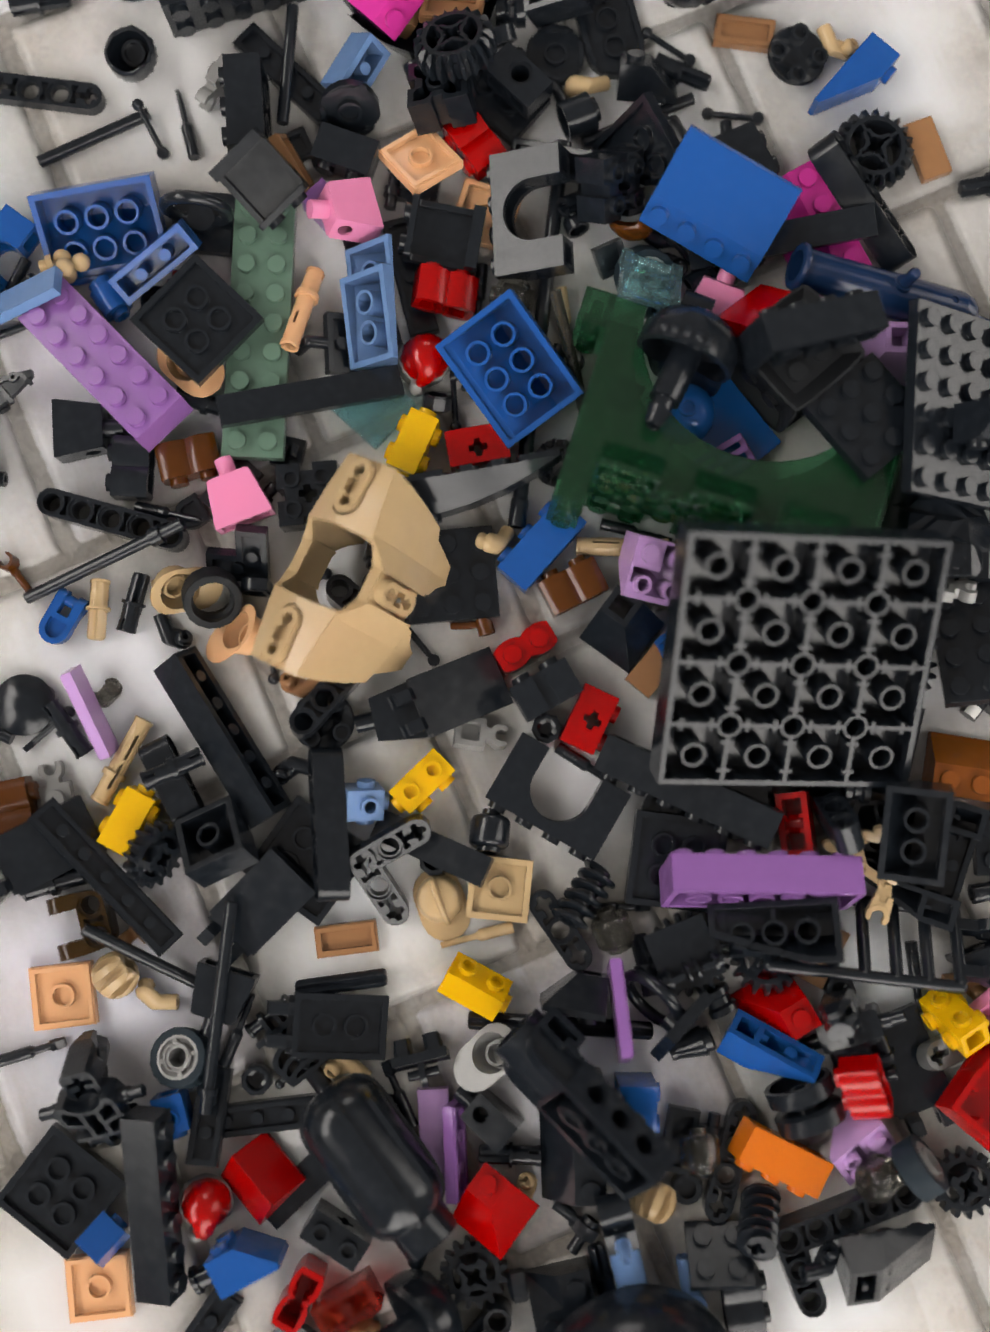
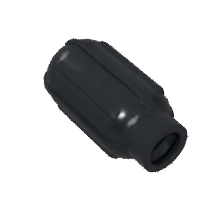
[299,1073,457,1262]

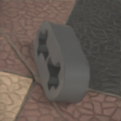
[916,1034,967,1071]

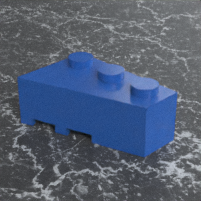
[614,1072,660,1134]

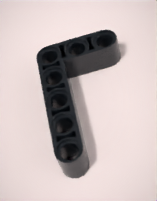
[289,574,361,739]
[776,1172,922,1318]

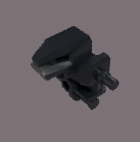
[797,987,907,1081]
[38,1029,147,1148]

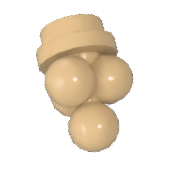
[38,249,91,284]

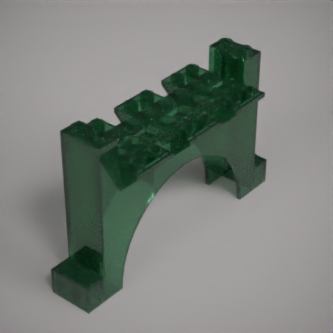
[545,286,905,538]

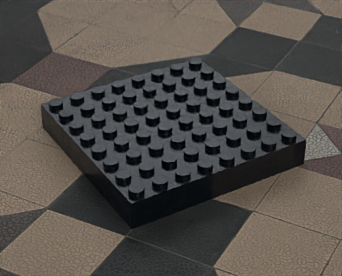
[649,520,954,787]

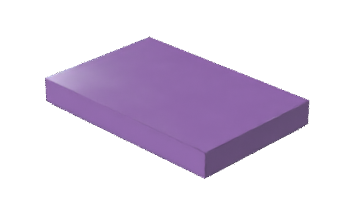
[606,958,634,1064]

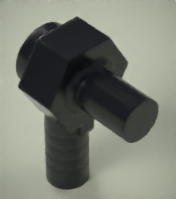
[552,1202,600,1256]

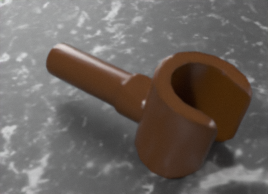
[0,551,32,592]
[450,618,495,637]

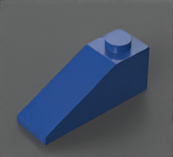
[808,32,900,116]
[716,1009,825,1084]

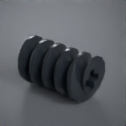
[551,859,615,930]
[736,1183,781,1261]

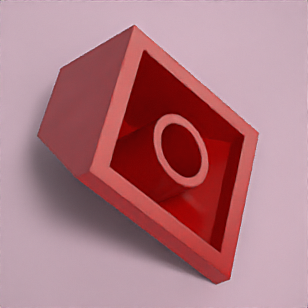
[730,977,822,1040]
[453,1162,540,1260]

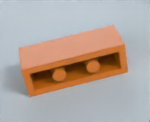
[727,1115,834,1199]

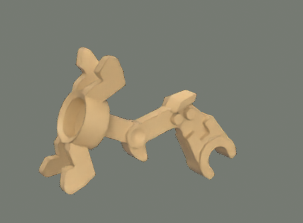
[821,824,898,926]

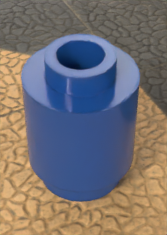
[88,275,133,323]

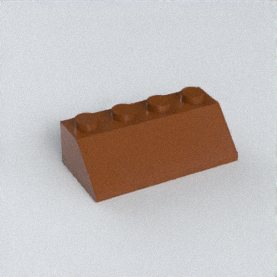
[921,731,990,803]

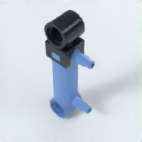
[594,1192,648,1288]

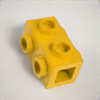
[384,407,443,476]
[389,748,456,814]
[96,783,161,856]
[437,951,513,1022]
[918,990,990,1058]

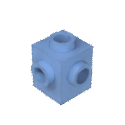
[345,778,389,825]

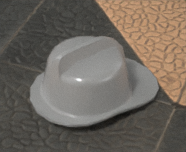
[453,1022,511,1093]

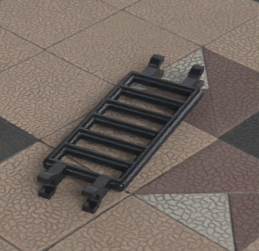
[729,895,990,994]

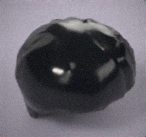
[104,25,158,82]

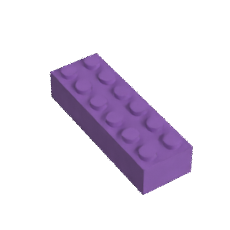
[17,277,194,452]
[659,848,866,910]

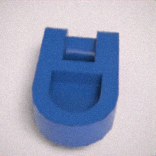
[39,588,89,645]

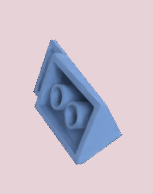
[339,233,398,371]

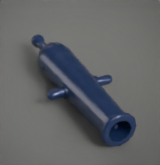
[785,242,990,322]

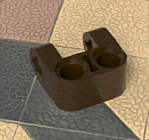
[46,889,120,962]

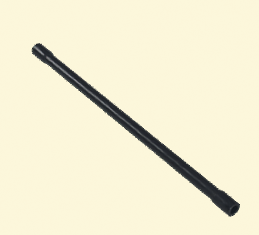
[508,139,572,529]

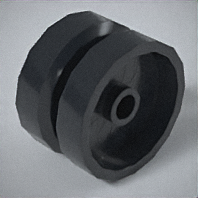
[764,1067,847,1140]

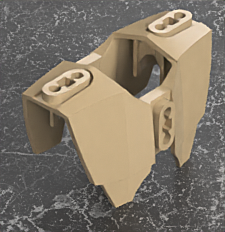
[251,453,451,683]

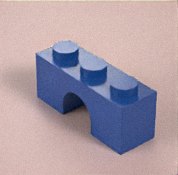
[0,204,40,293]

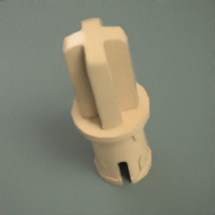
[85,578,111,641]

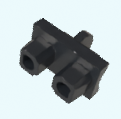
[390,1031,451,1088]

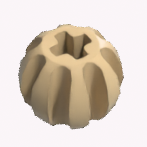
[91,951,140,999]
[629,1182,677,1224]

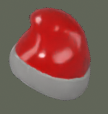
[398,333,450,397]
[178,1173,234,1242]

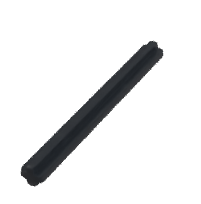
[468,1011,653,1040]

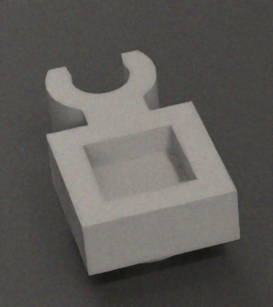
[194,53,224,113]
[942,578,978,604]
[452,718,508,752]
[38,761,75,806]

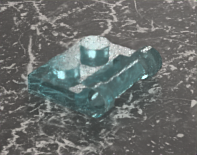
[617,247,683,310]

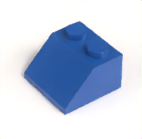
[203,1227,289,1300]

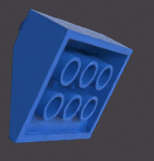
[639,124,802,283]
[27,171,167,286]
[435,289,586,449]

